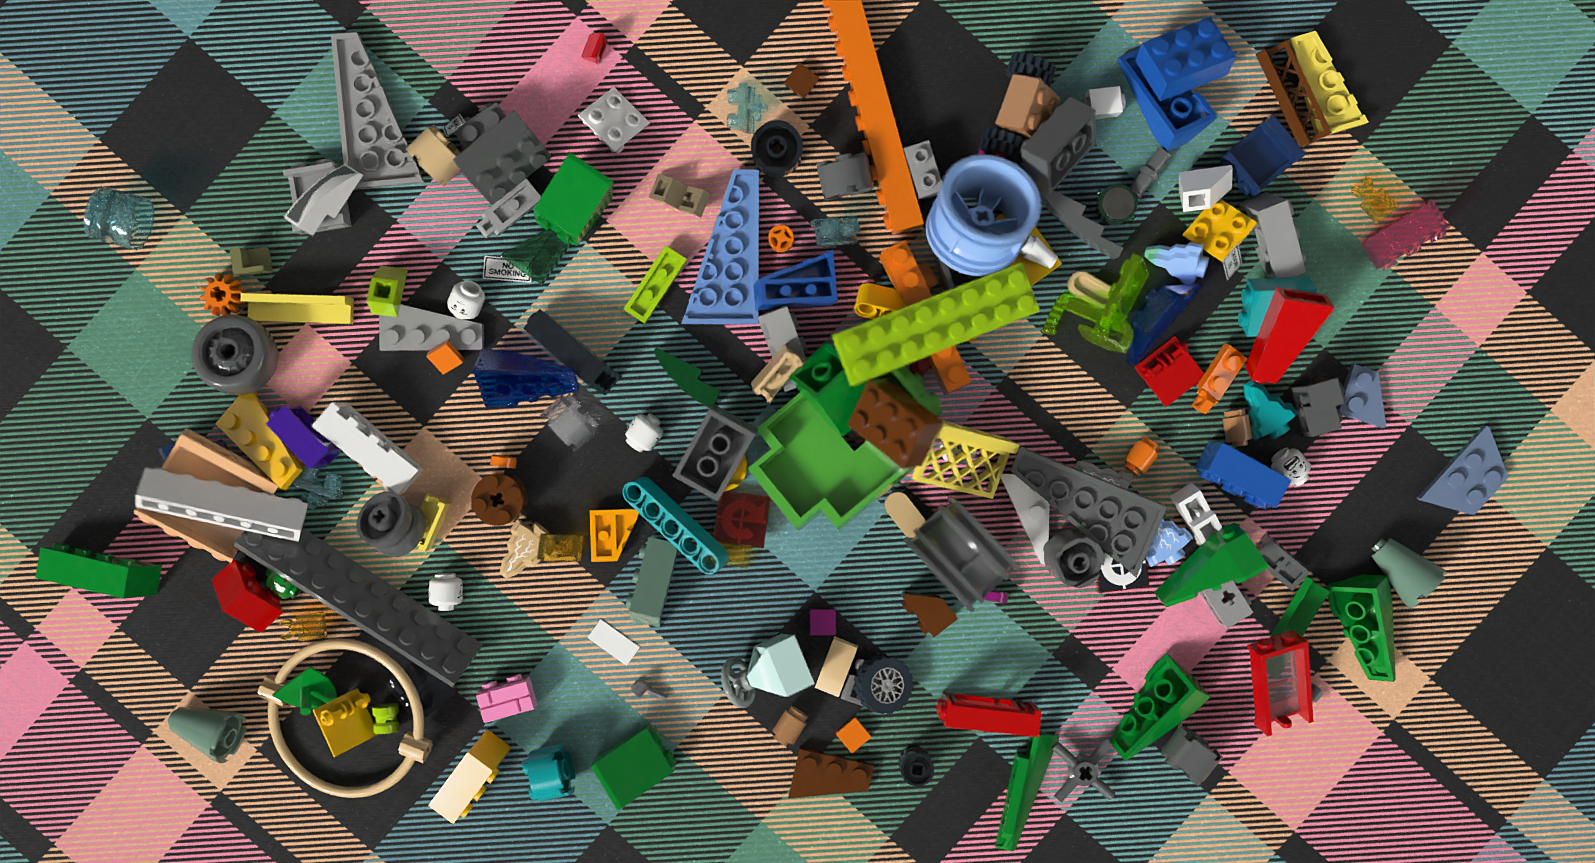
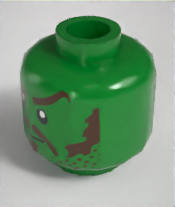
[265,569,302,599]

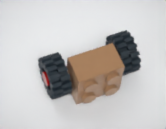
[978,51,1061,165]

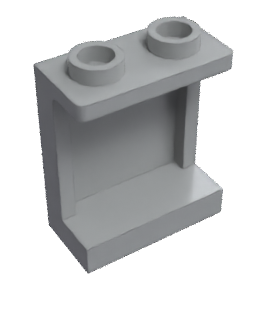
[283,159,351,235]

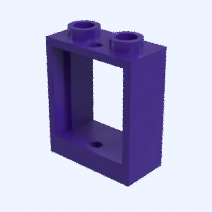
[266,406,343,469]

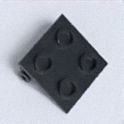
[385,662,457,719]

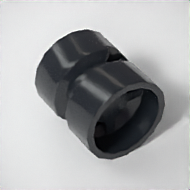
[898,745,934,787]

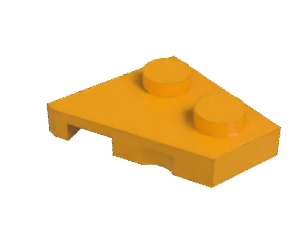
[590,509,640,562]

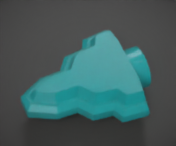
[1243,380,1298,441]

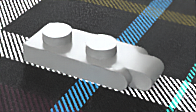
[476,179,541,238]

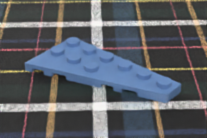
[681,169,759,325]

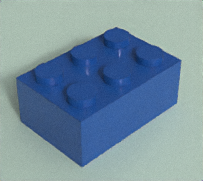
[1136,17,1236,101]
[1194,442,1292,509]

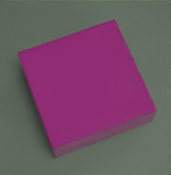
[810,609,836,635]

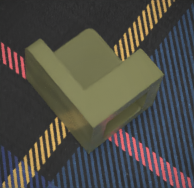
[230,247,273,277]

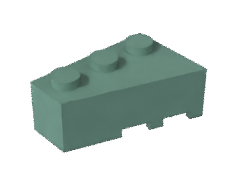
[626,537,679,628]

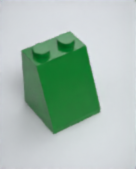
[534,152,614,246]
[789,342,867,437]
[590,723,676,811]

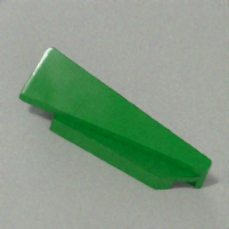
[995,731,1059,851]

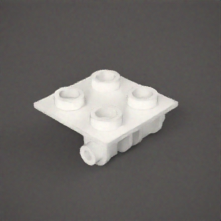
[578,87,650,154]

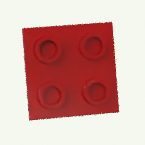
[1134,336,1204,407]

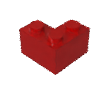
[212,559,284,633]

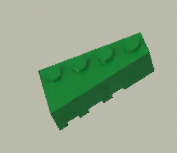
[35,543,162,599]

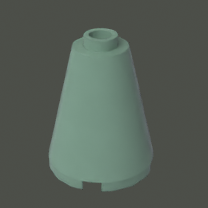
[1371,538,1448,608]
[168,707,246,763]

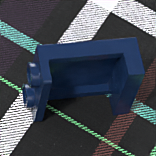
[1219,115,1306,198]

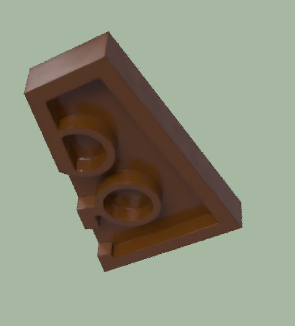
[788,747,874,799]

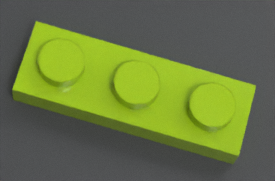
[623,245,687,324]

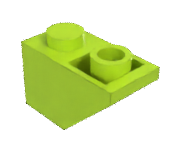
[367,266,408,317]

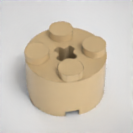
[406,124,462,186]

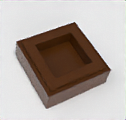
[784,62,820,100]

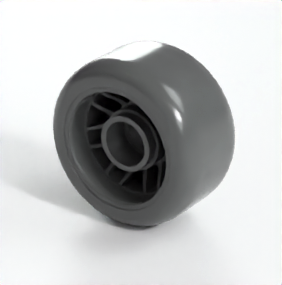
[191,314,278,395]

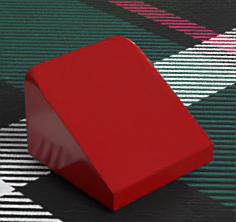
[581,33,608,64]

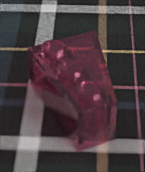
[1359,199,1450,271]

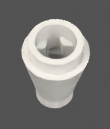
[1019,234,1058,269]

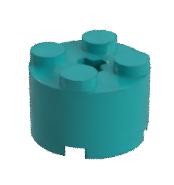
[522,743,576,802]

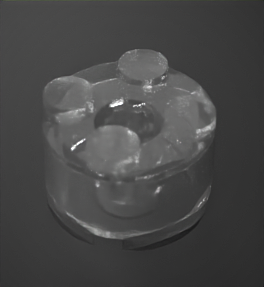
[540,393,599,452]

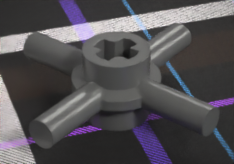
[1051,739,1115,803]

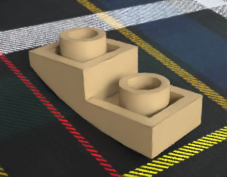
[815,636,858,697]

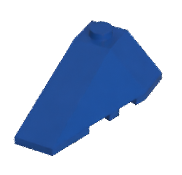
[1117,48,1217,152]

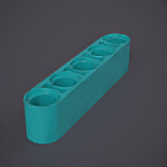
[623,476,729,575]

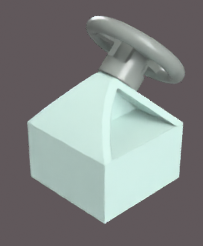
[721,634,815,708]

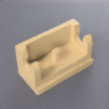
[751,344,805,403]

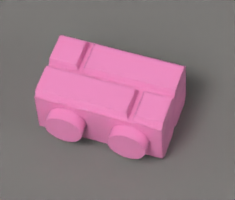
[476,674,537,723]

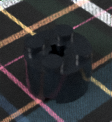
[751,120,803,177]

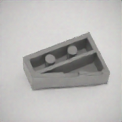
[758,307,808,392]

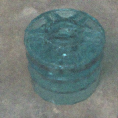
[84,186,154,250]

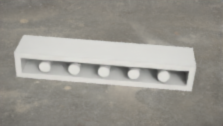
[136,467,308,542]

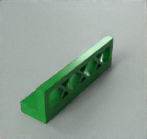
[1266,576,1330,679]

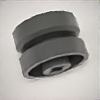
[356,491,426,557]

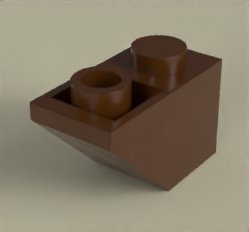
[900,591,958,638]

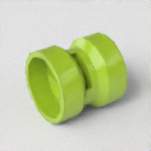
[372,703,400,734]

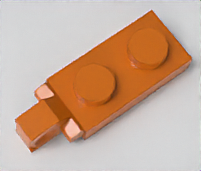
[1191,344,1247,414]

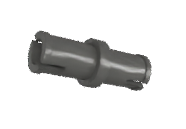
[1127,148,1171,199]

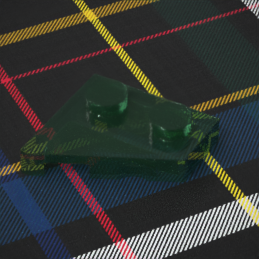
[500,228,571,285]

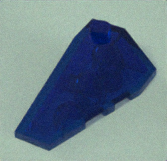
[473,349,580,408]

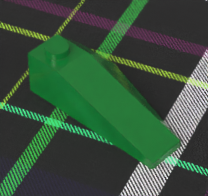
[1154,522,1269,608]
[1326,575,1396,682]
[1110,654,1211,761]

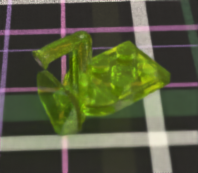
[1041,254,1149,353]

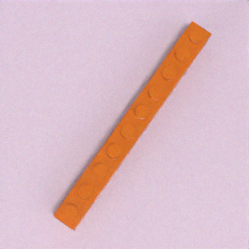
[822,0,924,235]

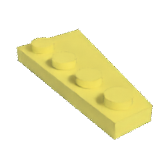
[1288,31,1369,135]

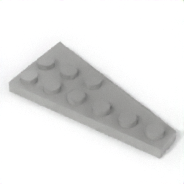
[331,32,425,190]

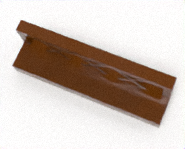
[1255,40,1332,148]

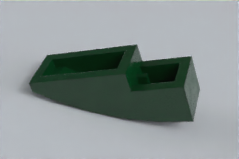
[653,347,722,408]

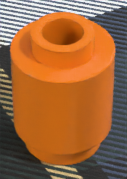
[1123,437,1160,476]

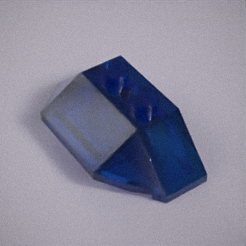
[1124,284,1203,366]

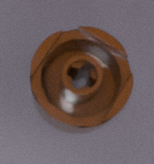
[471,473,528,526]

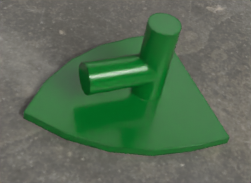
[272,666,337,715]

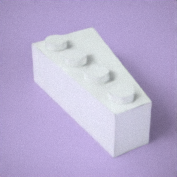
[312,402,425,494]

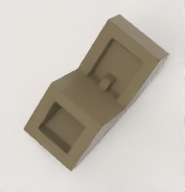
[649,174,711,218]

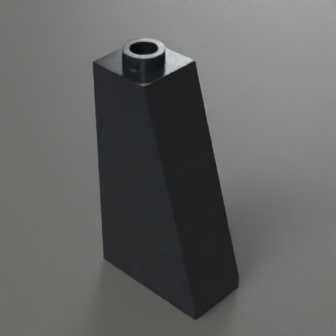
[523,309,622,396]

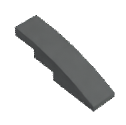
[1038,189,1123,260]

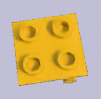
[1182,199,1258,262]
[313,688,378,757]

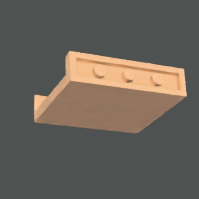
[134,428,278,563]

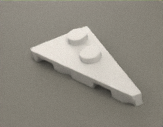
[1000,474,1050,564]

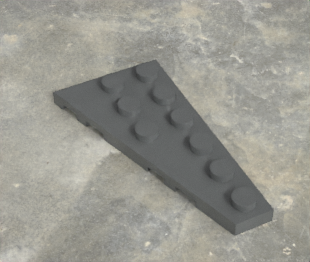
[1011,446,1167,578]

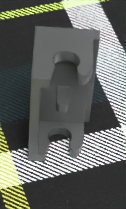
[1257,533,1310,591]

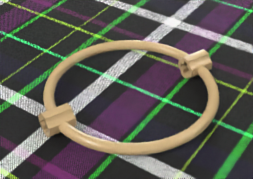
[258,638,433,798]

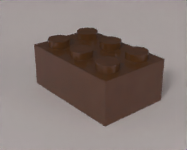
[848,378,943,469]

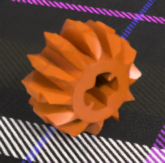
[199,273,247,316]

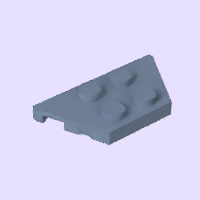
[1417,426,1509,515]

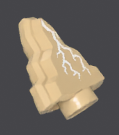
[500,519,557,579]

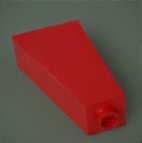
[1245,287,1334,384]

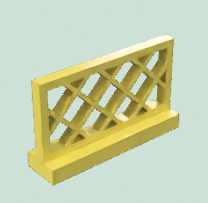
[912,420,1020,499]

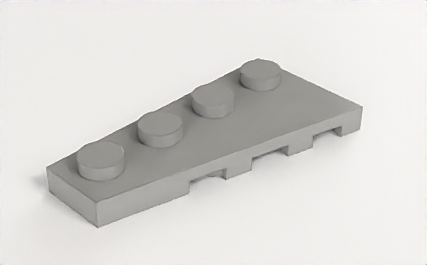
[379,304,484,351]

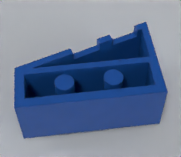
[753,250,838,310]

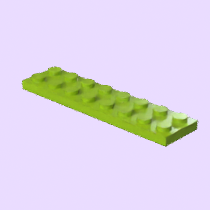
[832,262,1040,386]

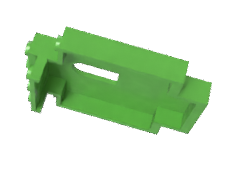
[747,364,942,531]

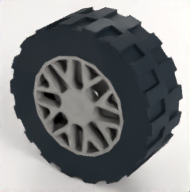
[854,655,914,714]

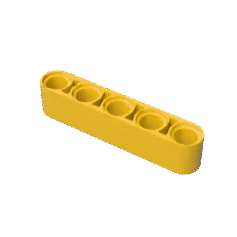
[854,283,977,341]

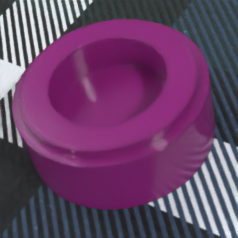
[984,591,1008,603]

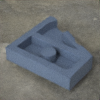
[1337,364,1386,428]

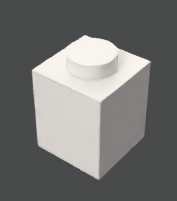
[1084,86,1126,119]

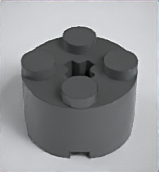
[816,153,874,200]
[1043,529,1105,588]
[1160,724,1223,786]

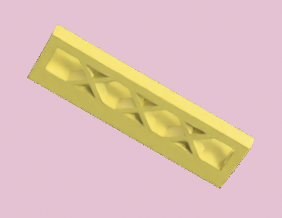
[241,293,354,324]

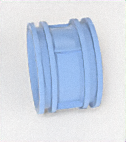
[926,155,1041,276]

